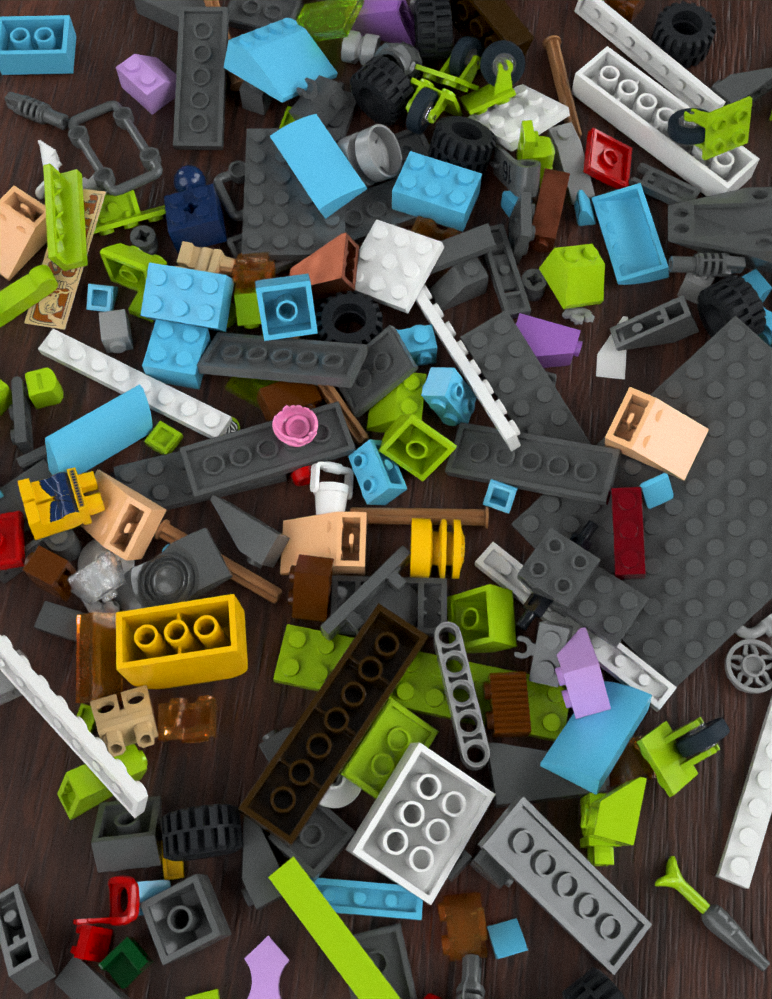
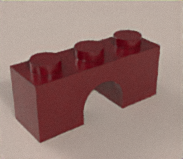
[611,487,646,580]

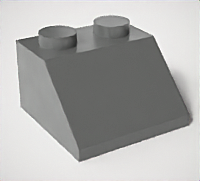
[91,796,162,873]
[140,874,232,965]

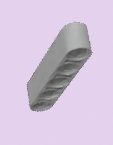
[433,622,490,771]

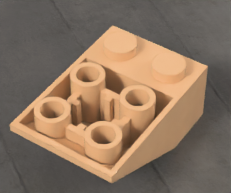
[0,186,47,281]
[605,387,709,481]
[80,470,166,561]
[280,512,367,576]

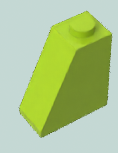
[57,744,148,820]

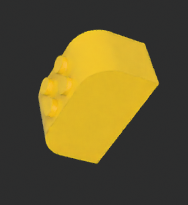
[116,594,248,689]

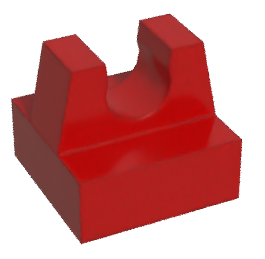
[70,924,113,962]

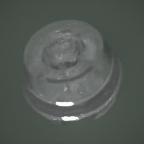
[67,551,127,606]

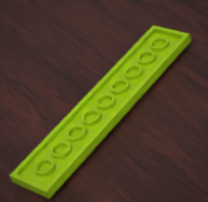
[273,624,569,742]

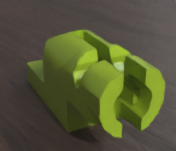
[516,120,555,188]

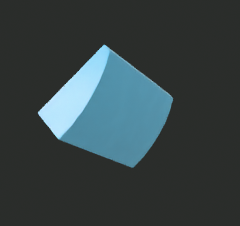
[270,114,367,219]
[592,183,669,285]
[45,384,153,475]
[540,681,652,795]

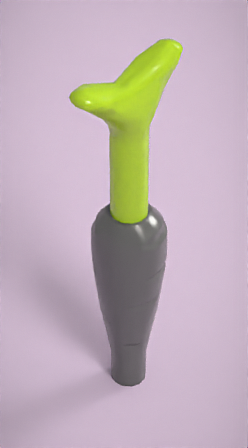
[655,856,770,972]

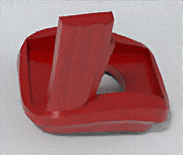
[73,875,140,926]

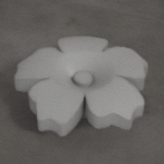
[562,307,594,325]

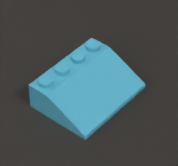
[223,18,338,103]

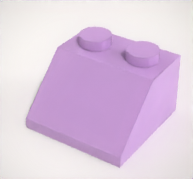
[116,54,176,115]
[555,627,611,719]

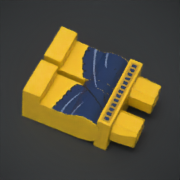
[17,467,105,540]

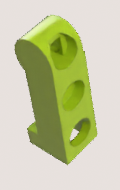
[0,265,58,327]

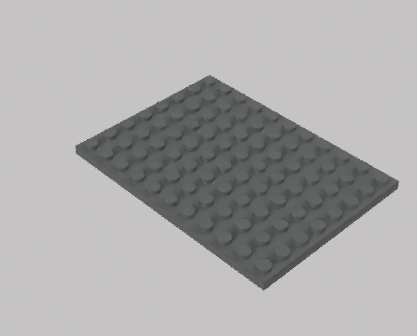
[511,316,772,687]

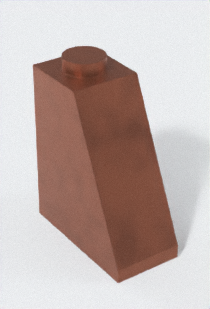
[528,168,570,253]
[290,233,359,301]

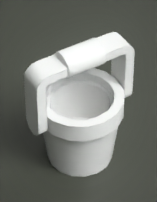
[310,461,354,515]

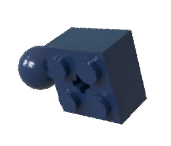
[164,165,227,254]

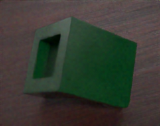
[98,937,154,989]

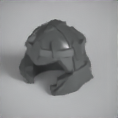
[373,41,423,83]

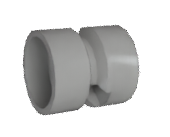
[341,29,381,66]

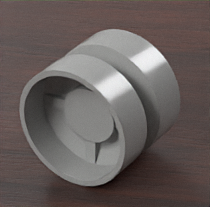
[337,124,402,187]

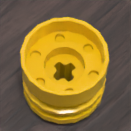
[410,518,465,579]

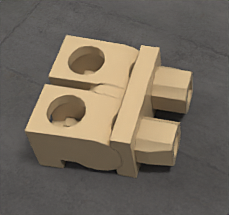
[175,241,239,276]
[90,685,158,757]

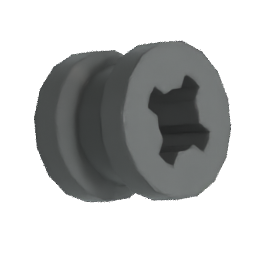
[130,225,159,255]
[521,269,547,301]

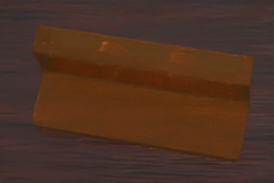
[76,612,123,703]

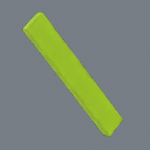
[268,856,401,999]

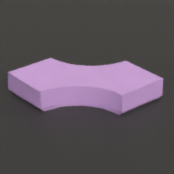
[244,936,290,999]

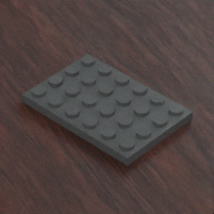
[242,128,346,261]

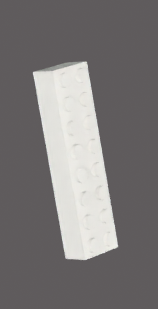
[571,46,760,196]

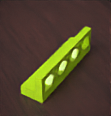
[43,163,88,271]

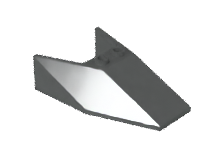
[668,187,772,273]

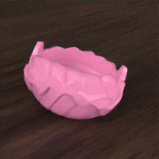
[272,405,318,447]

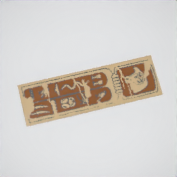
[24,189,106,330]

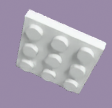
[467,84,570,152]
[353,219,444,314]

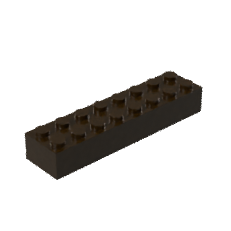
[238,603,428,848]

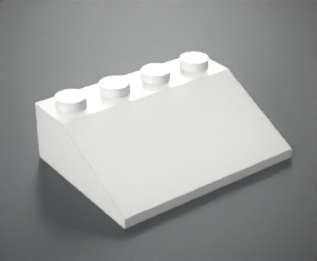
[345,742,495,905]

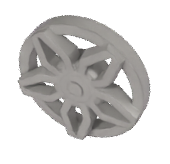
[724,639,772,694]

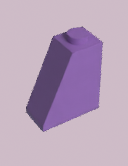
[346,0,415,46]
[516,313,583,368]

